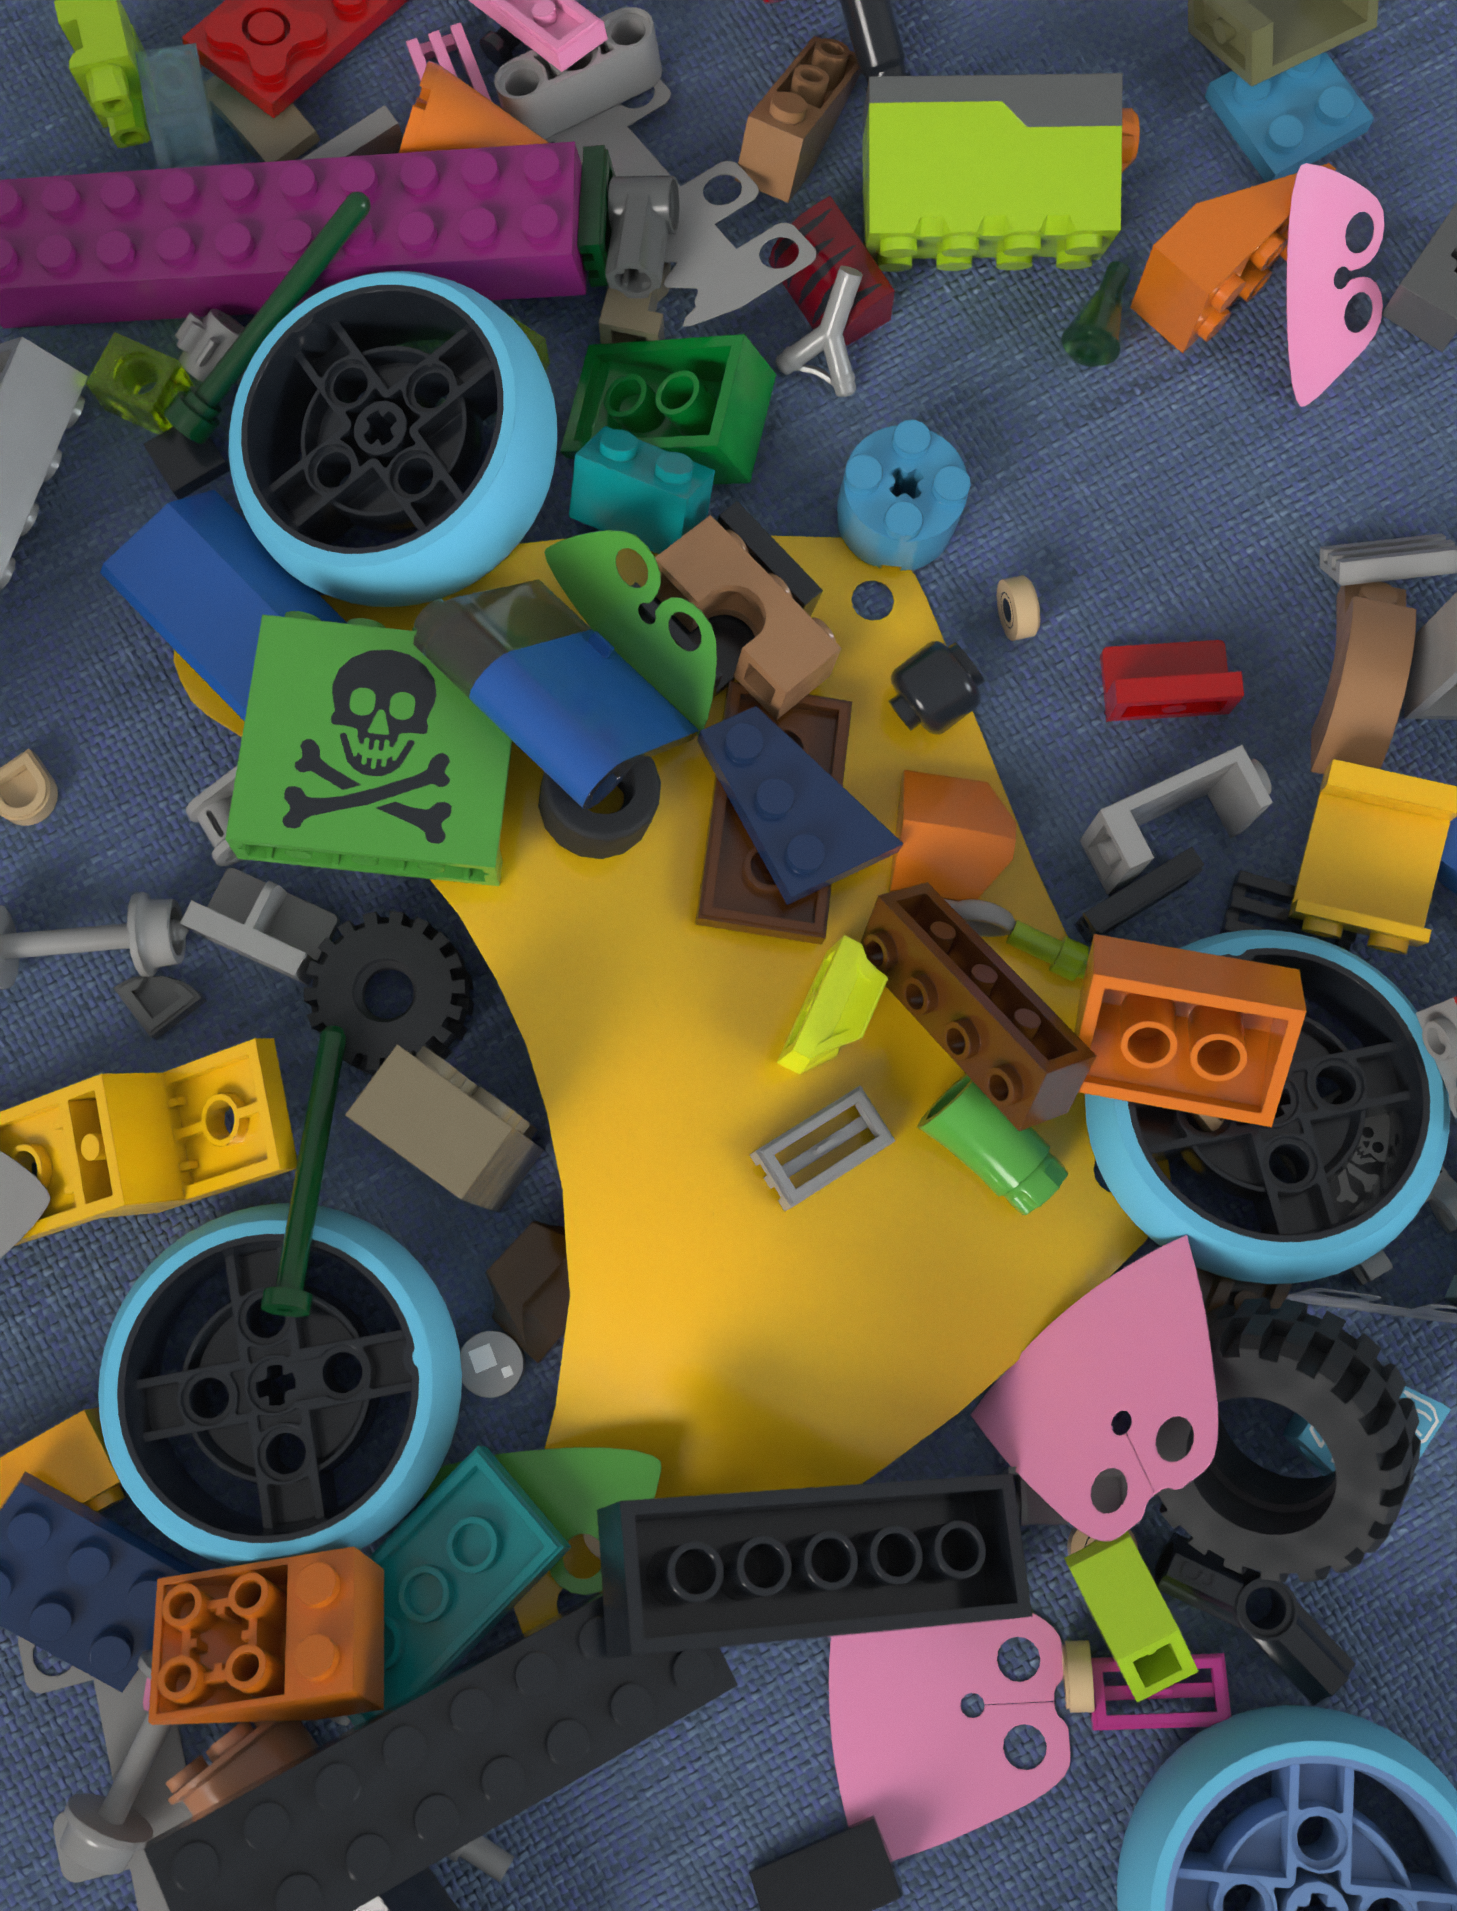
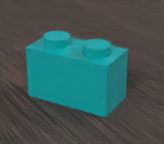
[569,426,715,554]

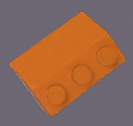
[1074,934,1306,1127]

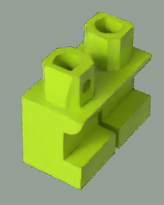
[54,0,160,148]

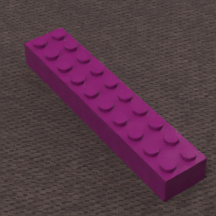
[0,141,586,329]

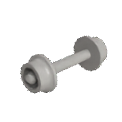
[0,892,189,990]
[59,1649,172,1875]

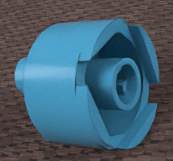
[837,420,971,570]

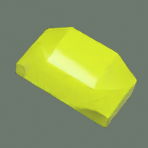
[777,935,888,1074]

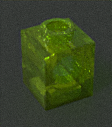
[86,332,194,434]

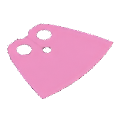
[971,1235,1218,1541]
[828,1613,1071,1861]

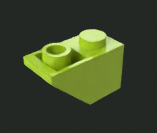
[1064,1531,1199,1703]

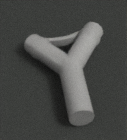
[776,266,863,397]

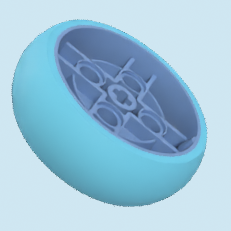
[1117,1705,1457,1911]

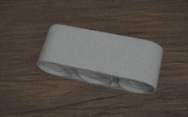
[494,7,662,139]

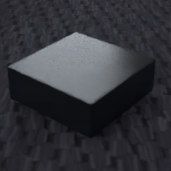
[143,426,230,500]

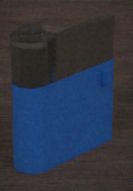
[413,579,699,810]

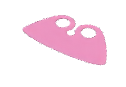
[1286,163,1384,407]

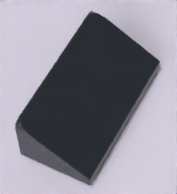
[749,1815,903,1911]

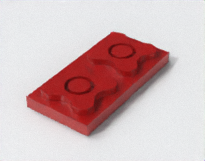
[182,0,409,118]

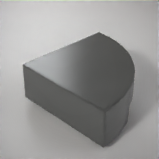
[114,976,207,1040]

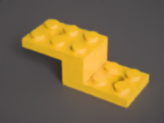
[0,1038,298,1246]

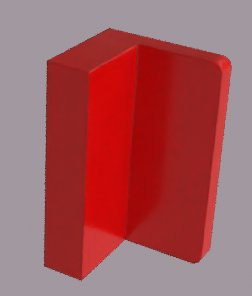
[1100,640,1244,722]

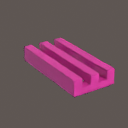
[1091,1653,1231,1731]

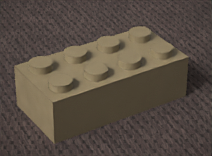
[345,1045,544,1213]

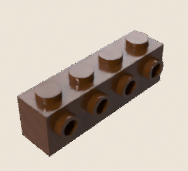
[860,882,1097,1131]

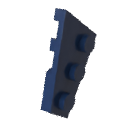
[697,706,903,905]

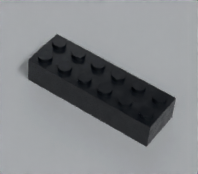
[597,1474,1033,1659]

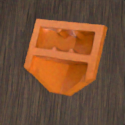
[889,770,1016,901]

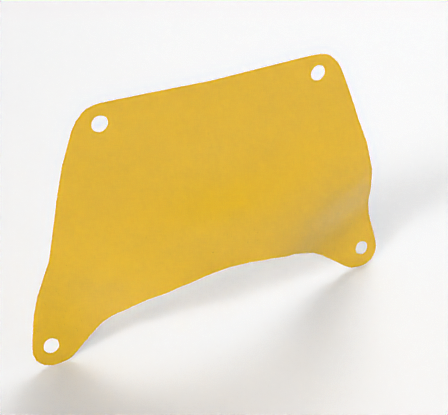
[173,536,1171,1633]

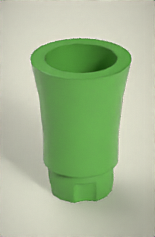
[917,1074,1068,1215]

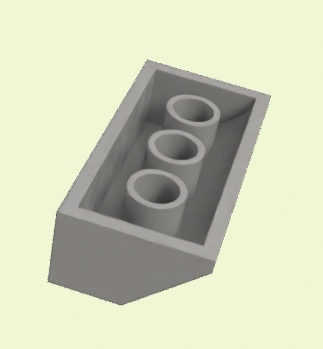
[0,337,88,590]

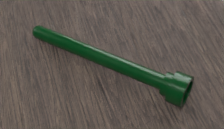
[164,191,371,444]

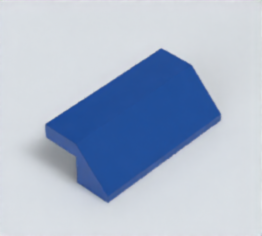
[100,490,347,722]

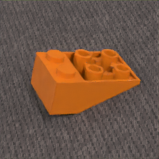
[1130,163,1336,354]
[148,1546,384,1725]

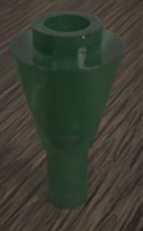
[1061,261,1130,367]

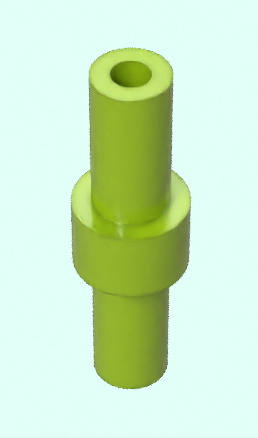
[1006,920,1089,981]

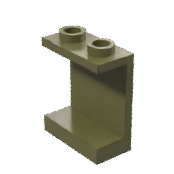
[1188,0,1379,87]

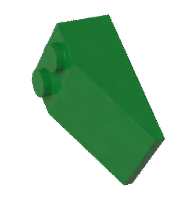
[560,334,776,484]

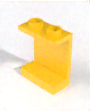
[1288,759,1457,955]

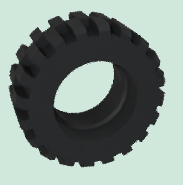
[1138,1298,1421,1582]

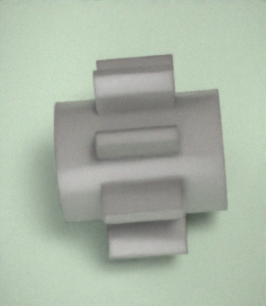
[175,309,246,384]

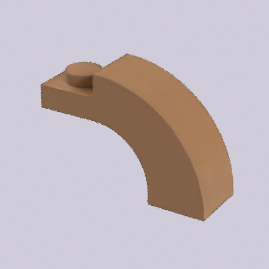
[1311,582,1416,775]

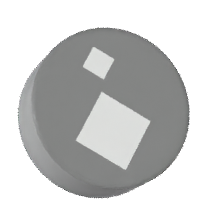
[460,1331,526,1398]

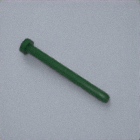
[261,1025,346,1317]

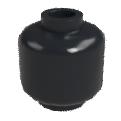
[888,641,985,734]

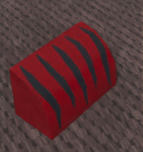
[768,196,895,346]

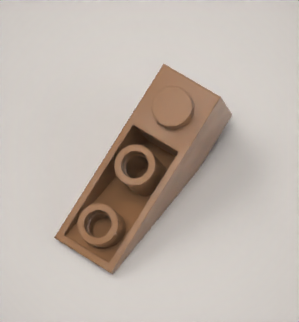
[735,36,861,203]

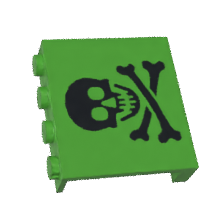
[225,611,525,886]

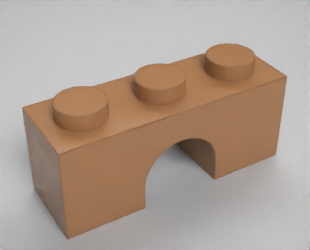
[655,515,842,720]

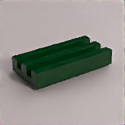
[577,145,616,287]

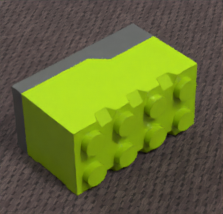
[862,73,1140,272]

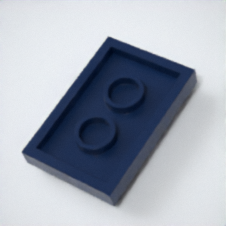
[0,1471,201,1692]

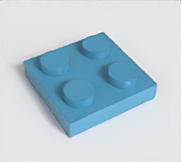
[1204,52,1374,182]

